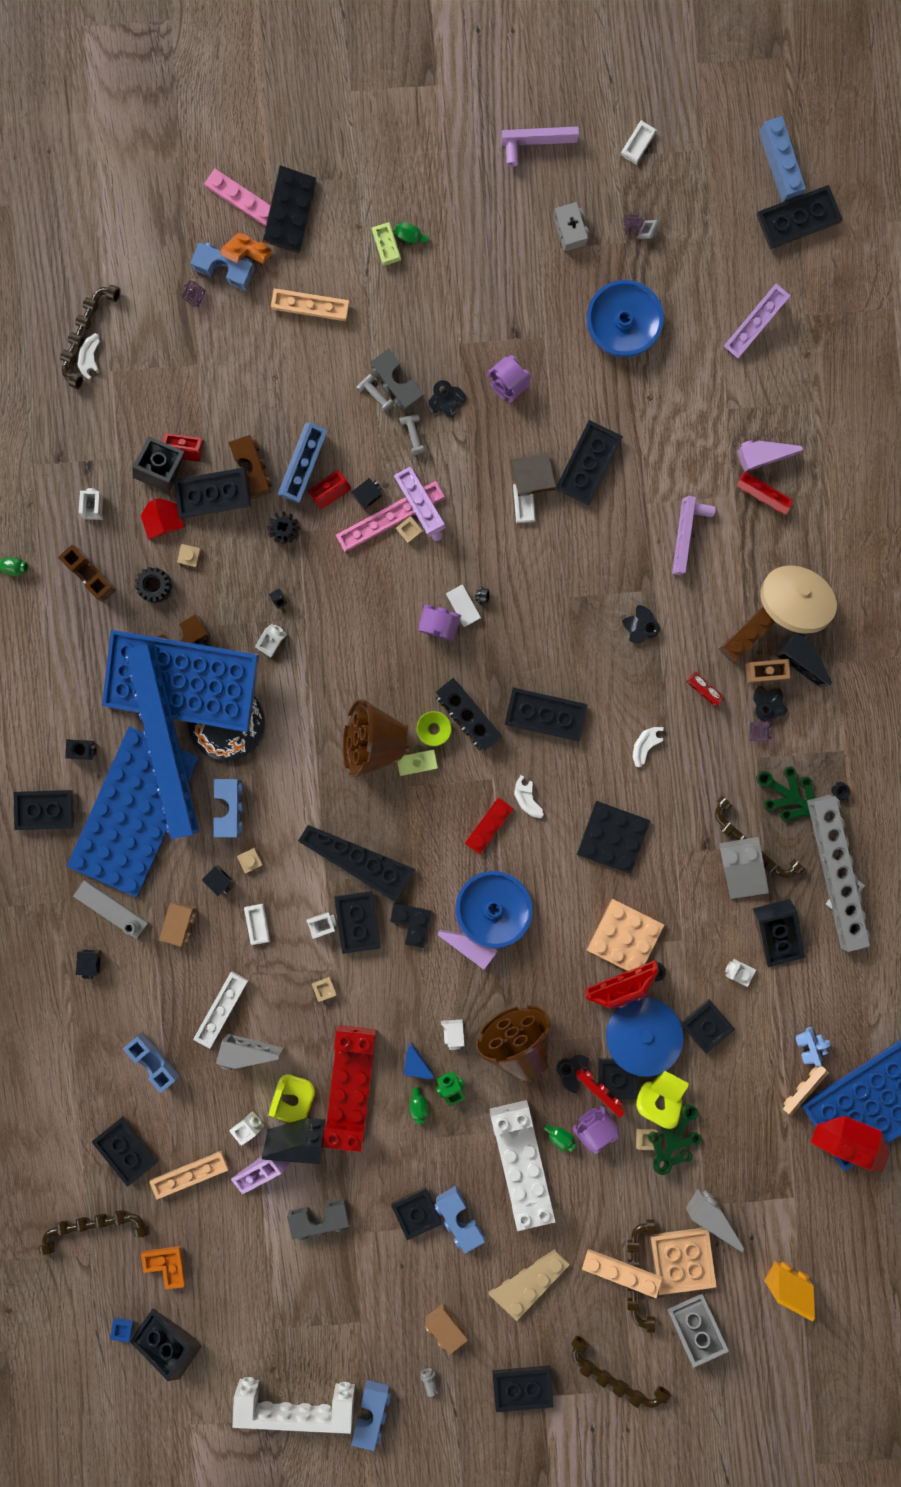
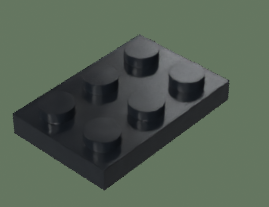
[13,790,74,830]
[334,891,381,954]
[92,1116,159,1187]
[492,1365,554,1412]

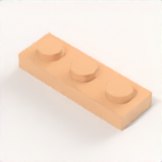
[783,1066,829,1116]

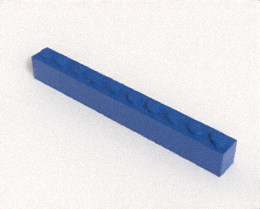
[125,644,199,839]

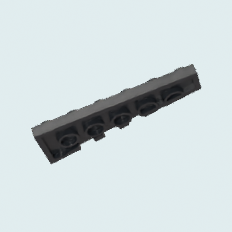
[298,825,416,902]

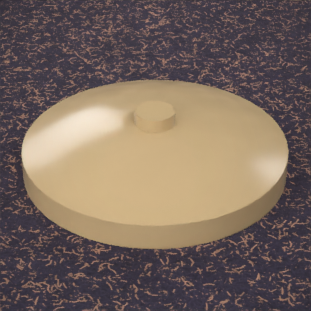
[760,566,837,633]

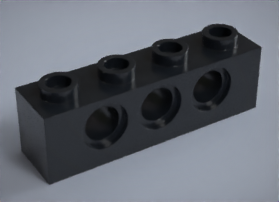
[436,677,503,752]

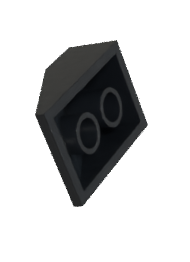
[774,632,832,688]
[753,899,805,967]
[262,1118,326,1164]
[130,1309,202,1381]

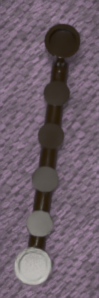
[60,285,121,389]
[715,795,806,878]
[38,1210,150,1255]
[627,1219,655,1333]
[571,1336,671,1408]

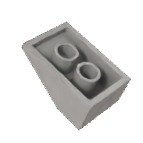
[720,837,769,899]
[216,1034,284,1070]
[686,1189,744,1252]
[667,1294,729,1369]

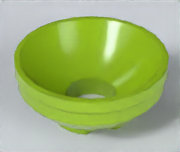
[416,711,451,746]

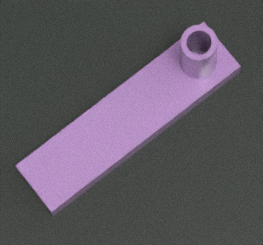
[501,127,579,167]
[724,284,791,358]
[394,466,446,541]
[672,496,715,575]

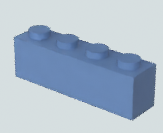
[759,116,806,202]
[277,422,328,503]

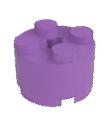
[486,355,531,403]
[418,604,461,641]
[573,1106,619,1154]

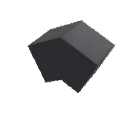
[269,589,287,609]

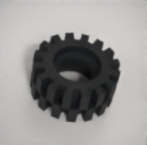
[135,567,172,603]

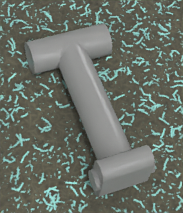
[356,374,394,413]
[399,413,425,455]

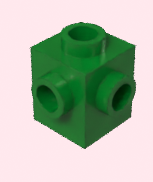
[436,1071,467,1107]

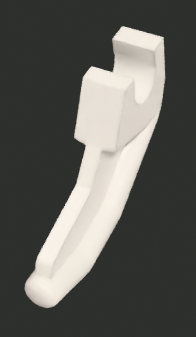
[77,333,100,381]
[632,727,663,767]
[514,775,544,819]

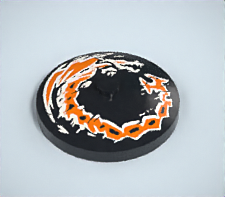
[188,696,265,761]

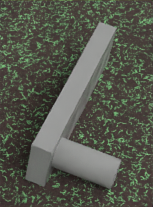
[73,880,149,939]

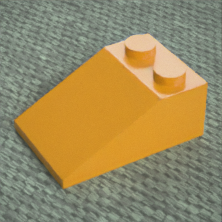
[764,1261,815,1322]

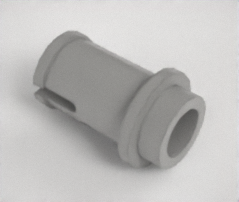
[420,1368,439,1397]

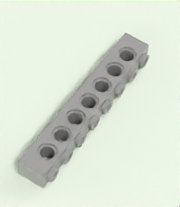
[807,795,870,952]

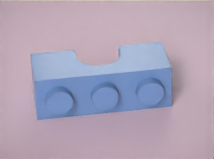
[190,242,255,291]
[214,779,243,837]
[123,1032,180,1093]
[435,1186,485,1253]
[351,1380,391,1451]

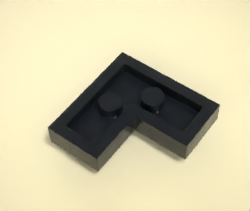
[390,902,431,948]

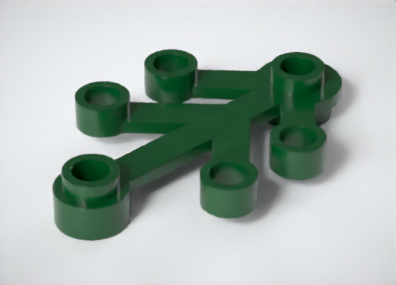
[756,767,815,821]
[648,1104,702,1175]

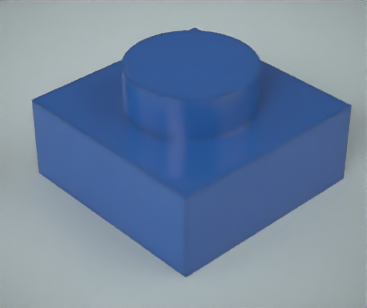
[110,1317,134,1342]

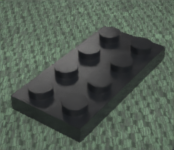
[262,165,316,254]
[756,185,843,250]
[556,420,623,506]
[174,467,252,519]
[504,687,588,742]

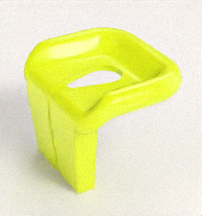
[636,1071,689,1129]
[268,1074,315,1123]

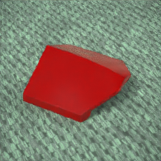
[140,498,185,540]

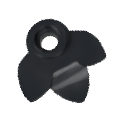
[429,380,466,418]
[622,605,660,643]
[753,686,788,721]
[557,1055,591,1093]

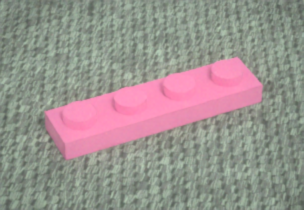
[204,168,270,226]

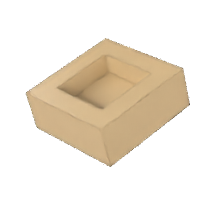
[396,516,423,544]
[177,544,201,568]
[237,848,263,873]
[312,977,337,1002]
[636,1129,658,1150]

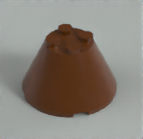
[343,699,409,777]
[476,1005,550,1083]

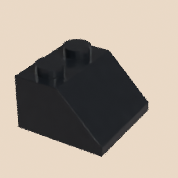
[132,436,184,493]

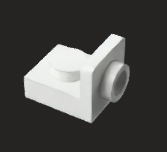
[255,624,287,658]
[725,959,756,987]
[229,1111,264,1146]

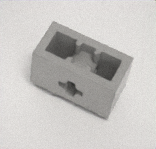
[553,202,590,252]

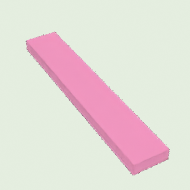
[336,481,445,552]

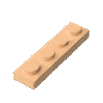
[271,288,350,322]
[149,1151,229,1200]
[582,1249,662,1298]

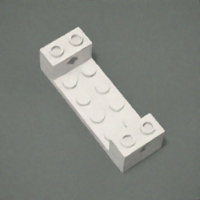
[490,1100,555,1231]
[232,1377,355,1434]

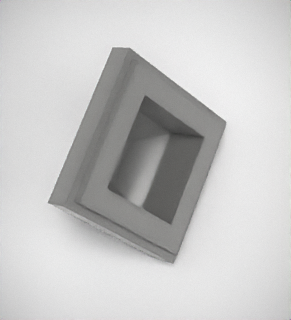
[637,220,660,239]

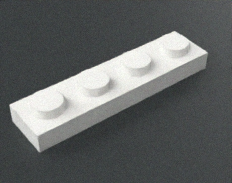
[193,971,249,1049]

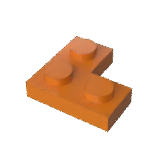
[220,232,272,264]
[141,1246,186,1290]

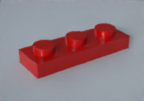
[736,471,793,515]
[465,797,514,854]
[576,1068,625,1118]

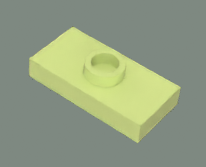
[371,222,401,266]
[397,750,438,776]

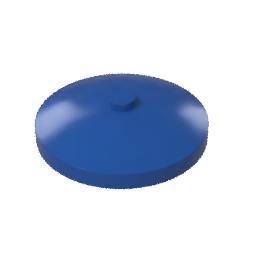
[586,280,664,358]
[455,871,532,949]
[605,998,683,1076]

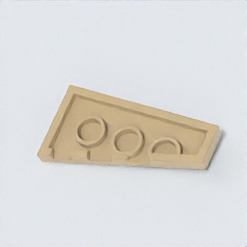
[489,1249,569,1321]

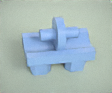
[796,1027,831,1067]

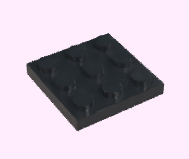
[576,801,650,874]

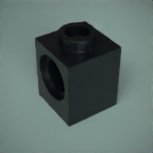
[351,478,382,510]
[65,739,96,760]
[202,865,234,896]
[76,949,101,979]

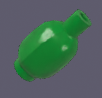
[393,222,429,244]
[0,557,29,576]
[409,1087,429,1124]
[544,1123,577,1152]

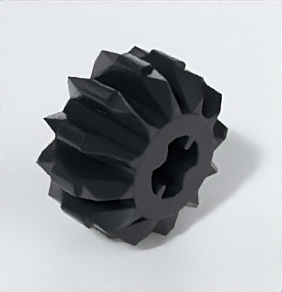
[267,511,300,545]

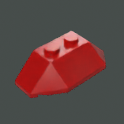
[585,960,658,1009]
[810,1115,890,1172]

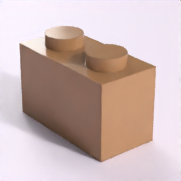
[745,659,790,683]
[159,901,197,947]
[425,1303,468,1355]

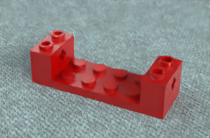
[322,1025,376,1152]

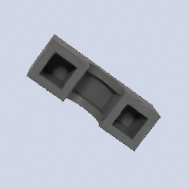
[370,348,424,412]
[287,1198,350,1240]

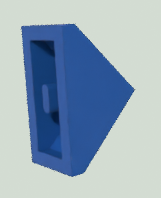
[403,1042,434,1079]

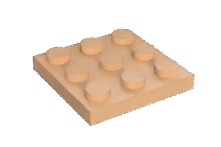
[587,899,664,971]
[650,1228,716,1295]

